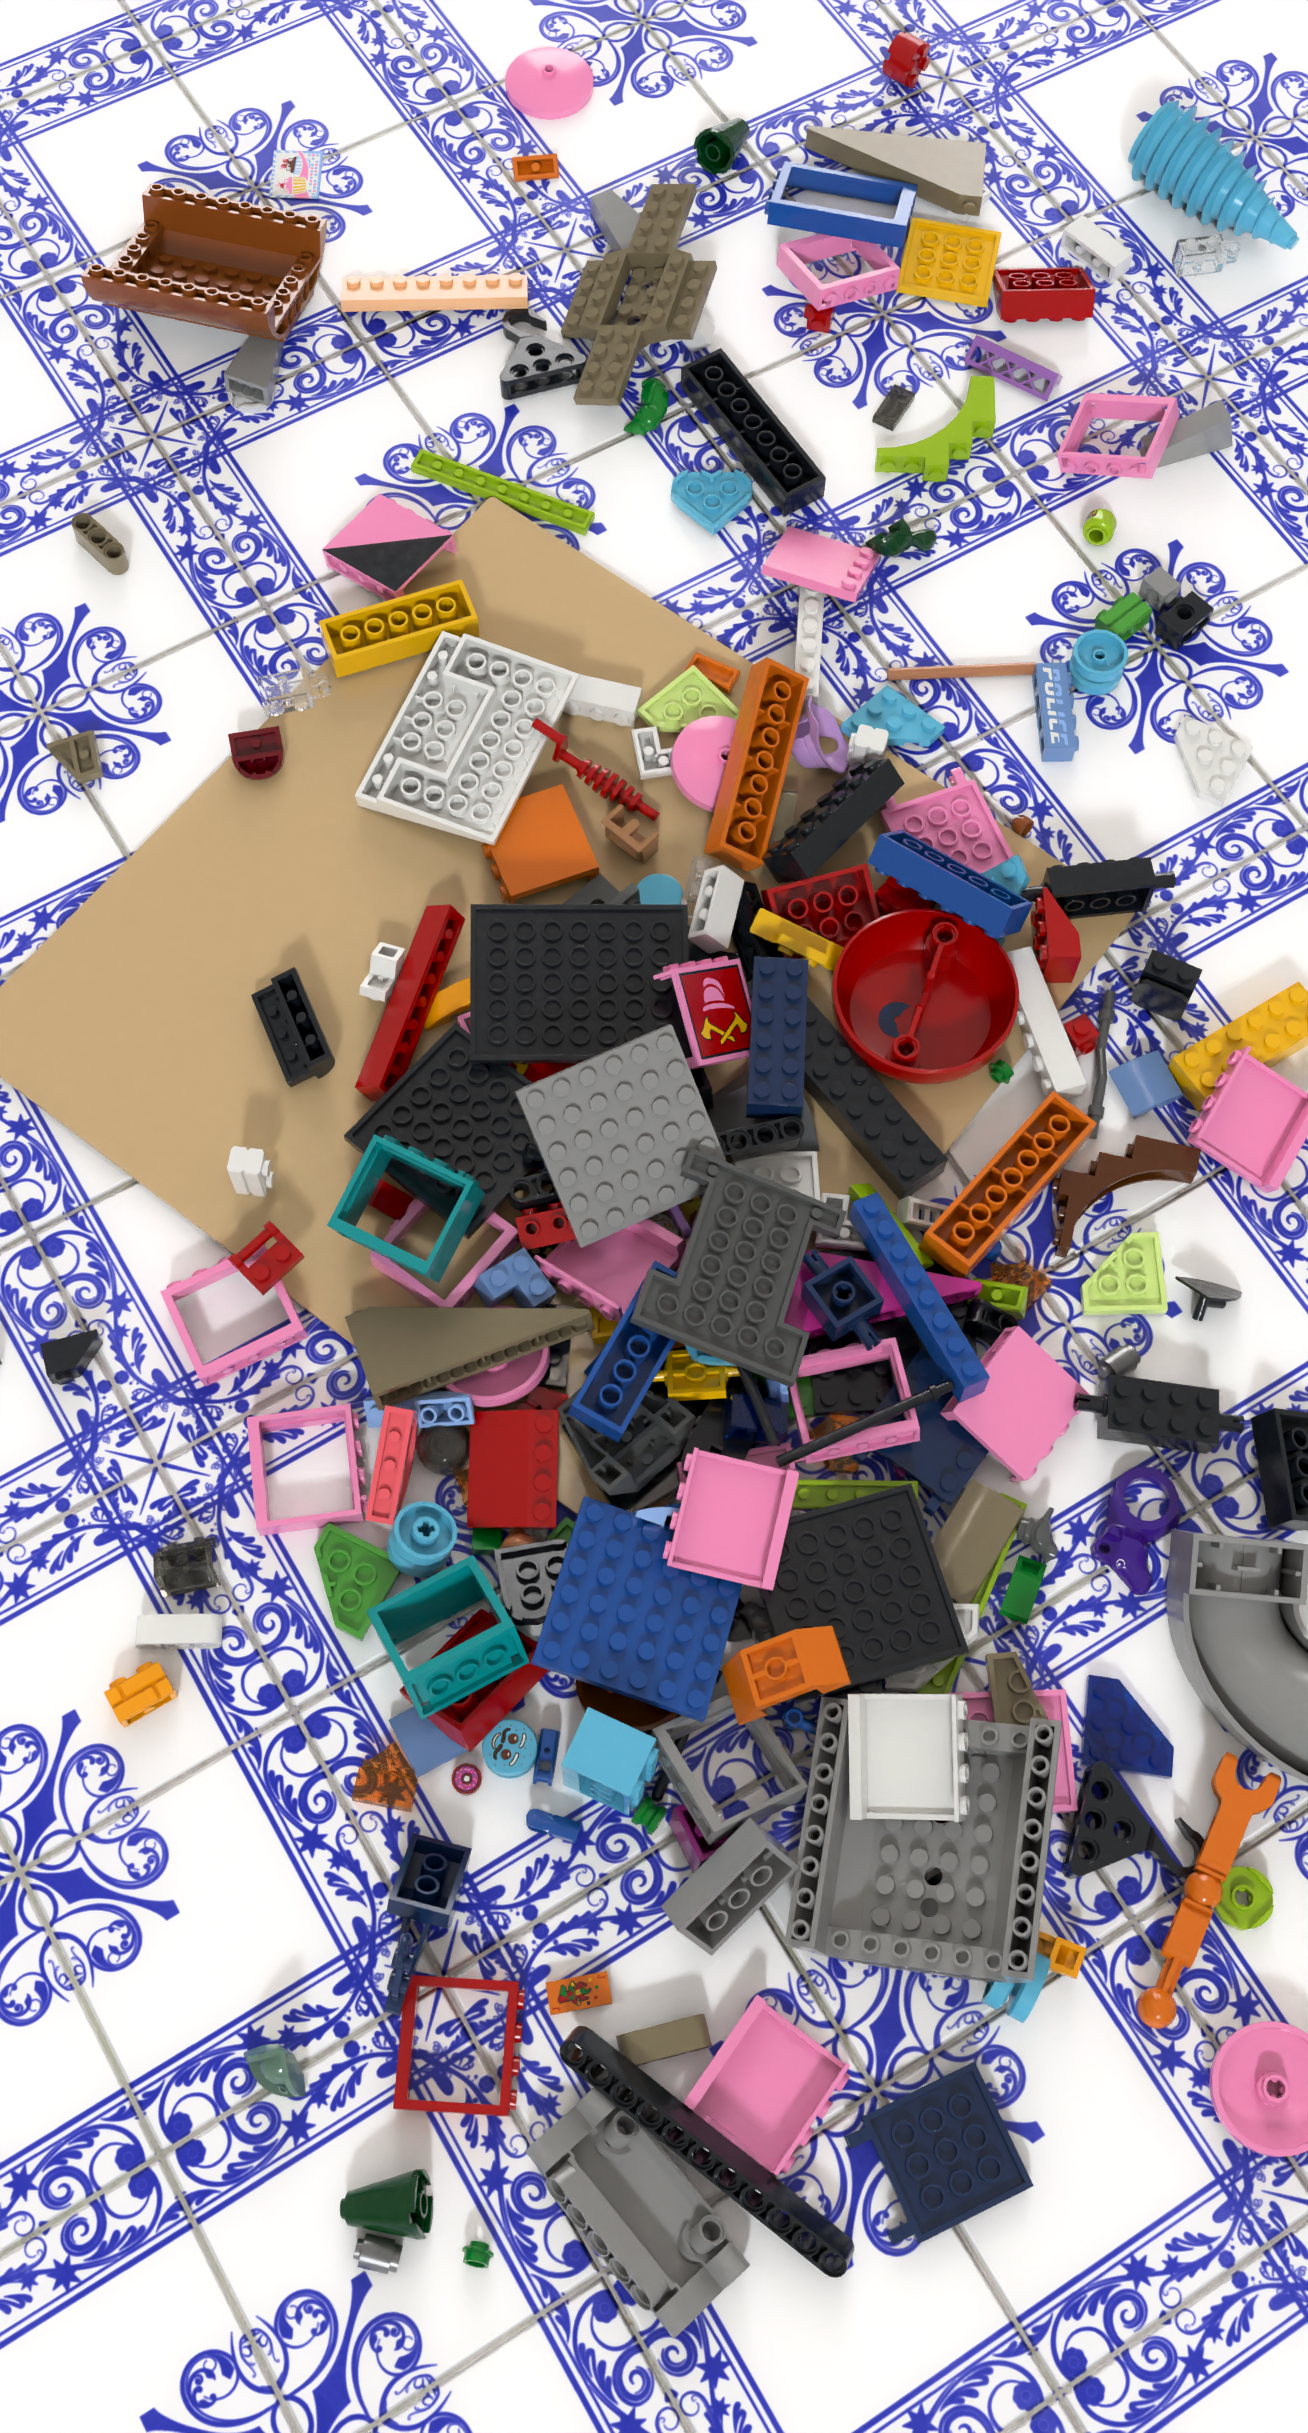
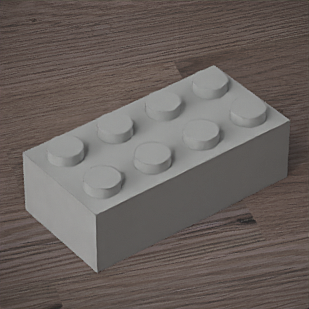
[661,1817,800,1956]

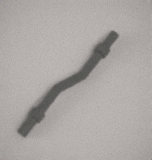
[1087,990,1116,1139]

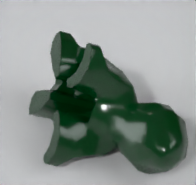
[865,518,937,557]

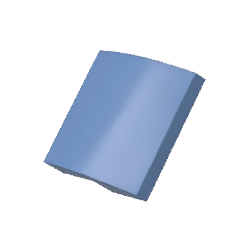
[1108,1050,1184,1119]
[388,1706,468,1778]

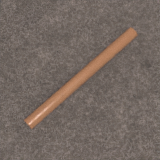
[887,662,1036,681]

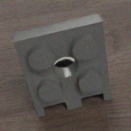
[563,873,641,904]

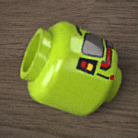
[1083,508,1117,546]

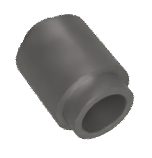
[1098,1344,1141,1379]
[353,2233,403,2274]

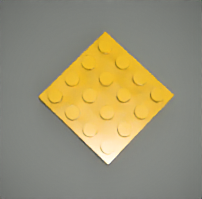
[896,217,1002,308]

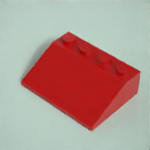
[992,267,1096,323]
[761,863,880,959]
[467,1410,559,1530]
[399,1608,549,1752]

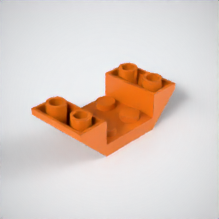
[722,1626,851,1725]

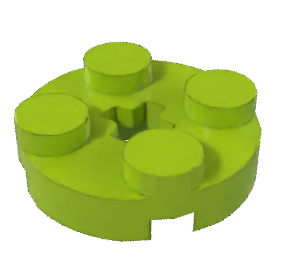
[1213,1866,1274,1931]

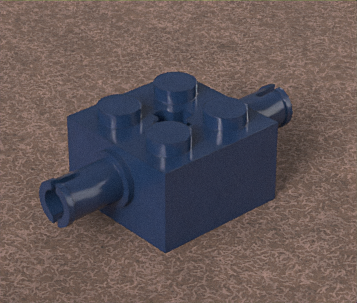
[800,1249,884,1351]

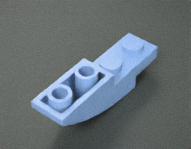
[363,1390,475,1428]

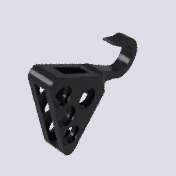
[499,309,586,400]
[1062,1762,1204,1879]

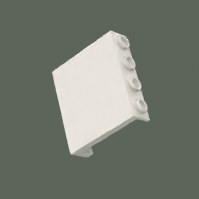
[848,1693,970,1822]

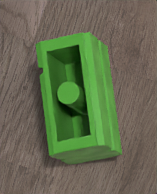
[1094,592,1152,641]

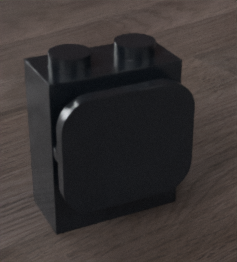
[1130,949,1202,1021]

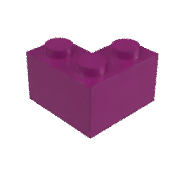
[669,1804,731,1873]

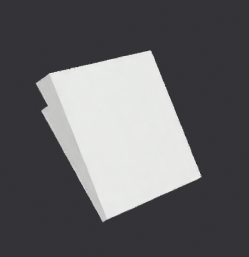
[355,631,580,845]

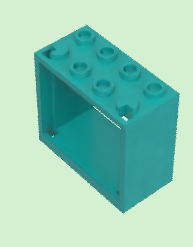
[327,1134,485,1283]
[366,1555,529,1720]

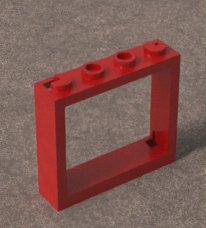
[393,1975,525,2117]

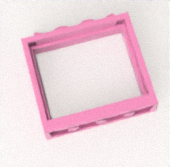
[776,234,900,311]
[1057,393,1180,479]
[370,1199,520,1308]
[160,1245,309,1386]
[788,1337,920,1464]
[247,1404,368,1536]

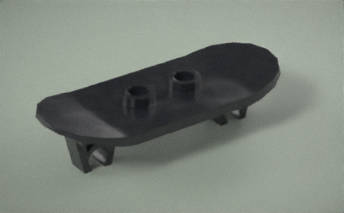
[681,1376,772,1478]

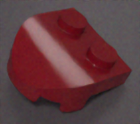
[228,726,284,780]

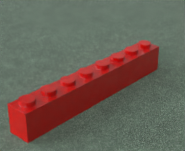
[355,904,465,1101]

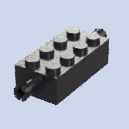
[1021,857,1176,919]
[1073,1374,1245,1454]

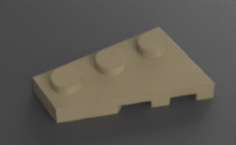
[985,1652,1047,1726]

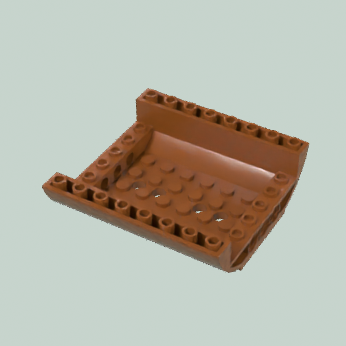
[81,183,327,342]

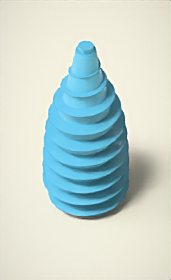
[1128,100,1300,250]

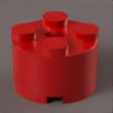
[883,31,930,89]

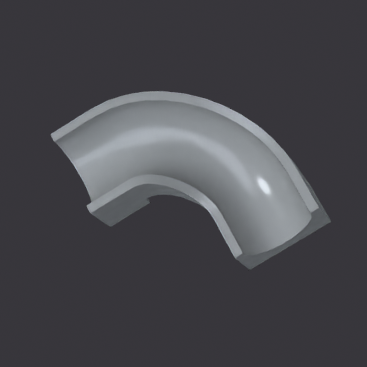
[1167,1529,1308,1783]

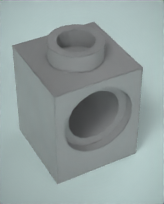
[1138,566,1181,613]

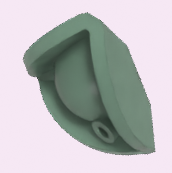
[243,2043,306,2097]

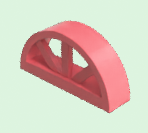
[365,1405,418,1525]

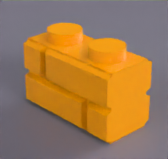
[104,1661,178,1728]

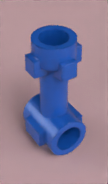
[781,1707,817,1735]

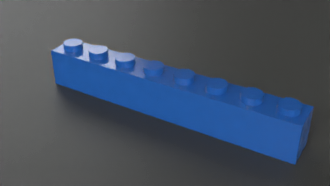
[849,1192,990,1403]

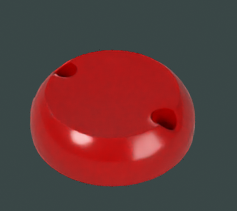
[831,909,1019,1084]

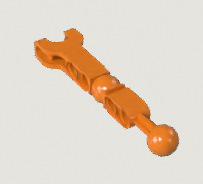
[1136,1752,1281,2029]

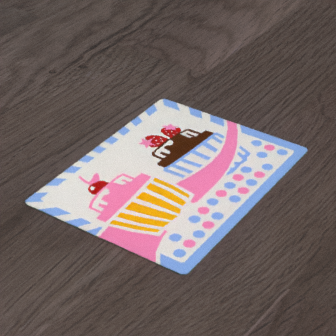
[269,150,323,199]

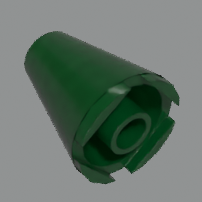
[694,118,750,175]
[340,2169,433,2240]

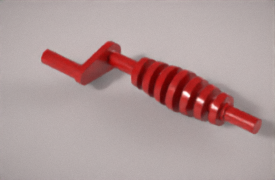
[531,718,660,822]

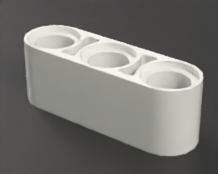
[135,1614,223,1650]

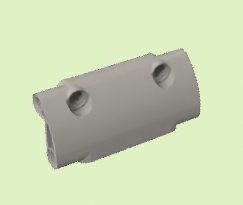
[525,2087,750,2339]

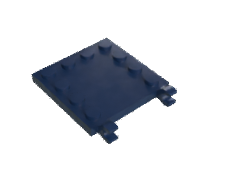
[851,1348,989,1517]
[844,2062,1034,2244]

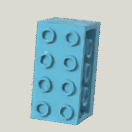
[561,1707,659,1816]

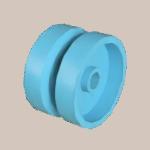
[1068,629,1128,696]
[386,1501,458,1578]
[981,1952,1051,2023]

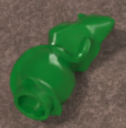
[624,378,669,436]

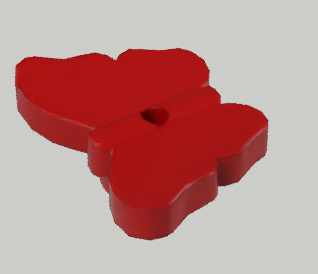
[516,1386,568,1410]

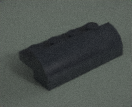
[251,967,335,1087]

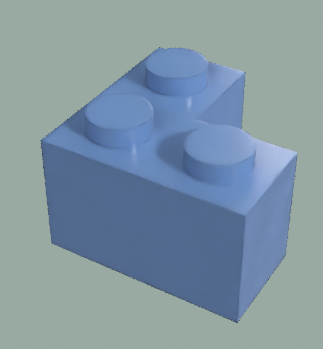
[473,1248,557,1308]

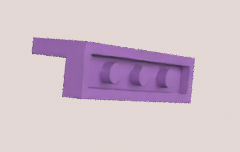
[964,335,1063,402]

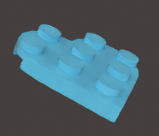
[671,470,753,536]

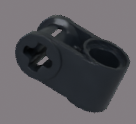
[963,1299,1020,1346]

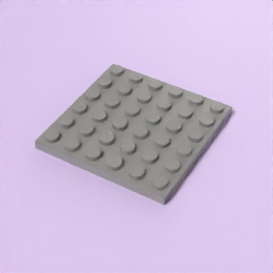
[514,1024,727,1248]

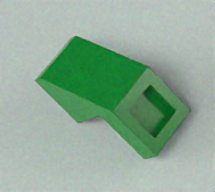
[999,1555,1047,1624]

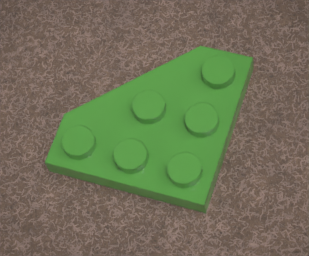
[314,1522,401,1642]

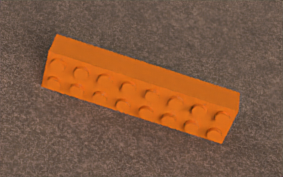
[704,657,809,872]
[918,1091,1097,1279]

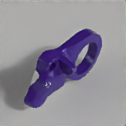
[1090,1466,1182,1595]

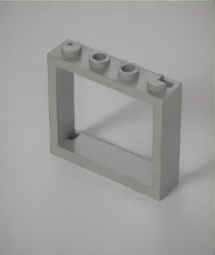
[650,1694,808,1846]

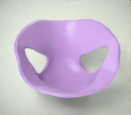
[791,695,849,774]

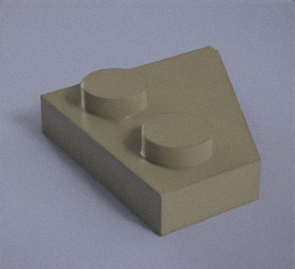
[46,730,104,784]

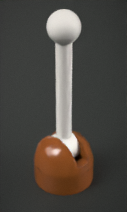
[982,792,1034,837]

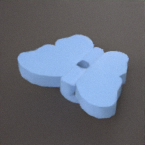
[765,1377,789,1406]

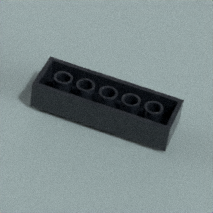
[761,758,905,884]

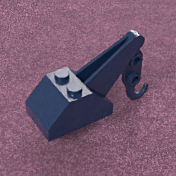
[384,1833,472,2016]

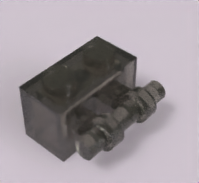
[153,1536,221,1598]

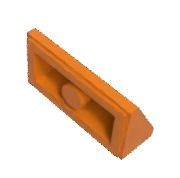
[512,154,559,182]

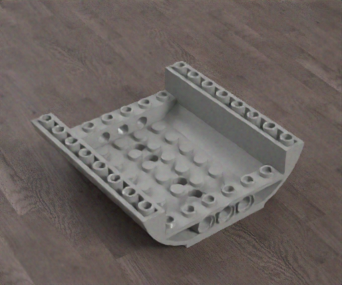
[784,1697,1062,1983]

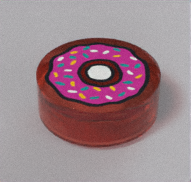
[451,1763,482,1796]

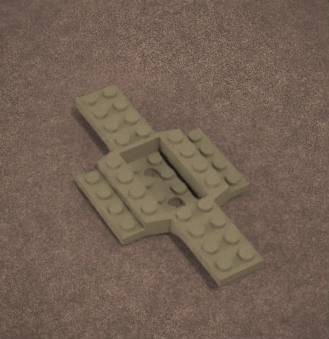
[561,183,718,406]

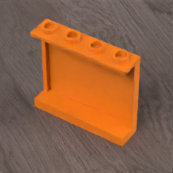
[481,784,599,904]

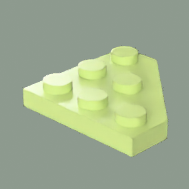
[637,665,740,733]
[1080,1232,1168,1315]

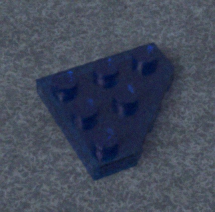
[1080,1675,1174,1779]

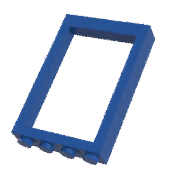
[764,161,918,248]

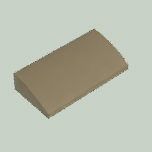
[932,1479,1025,1604]

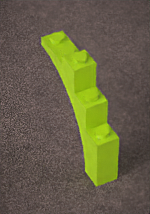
[875,376,996,482]

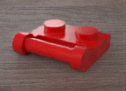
[228,1220,305,1295]

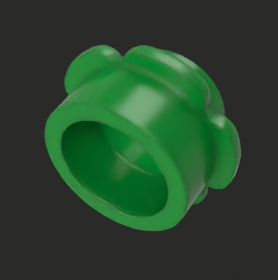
[989,1059,1014,1084]
[462,2241,494,2268]

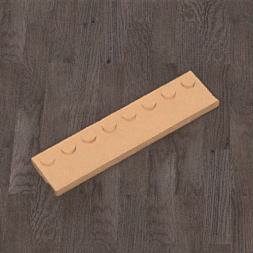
[340,273,528,312]

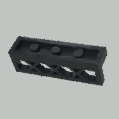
[732,881,782,982]

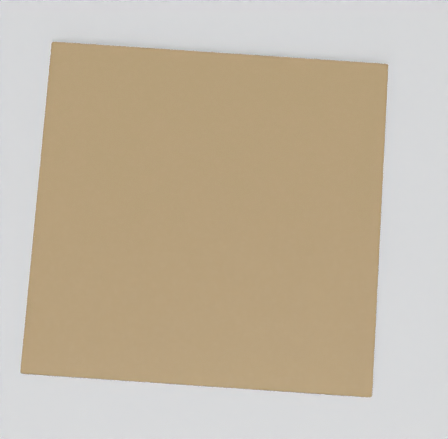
[0,497,1135,1515]

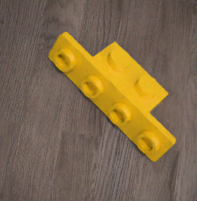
[749,908,844,972]

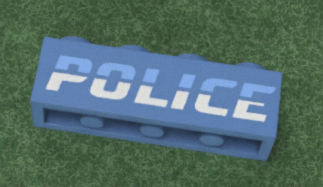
[1032,663,1079,762]

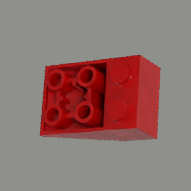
[1031,887,1081,983]

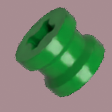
[631,1796,668,1835]

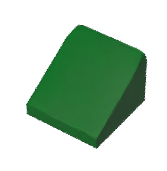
[472,1528,503,1555]

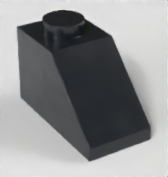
[40,1329,103,1385]

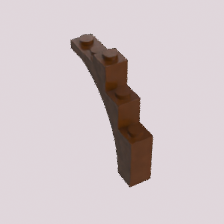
[1051,1135,1201,1258]

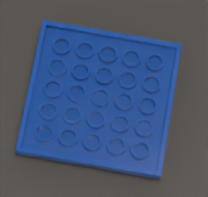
[531,1496,743,1722]

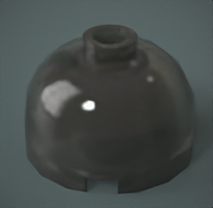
[416,1425,470,1476]

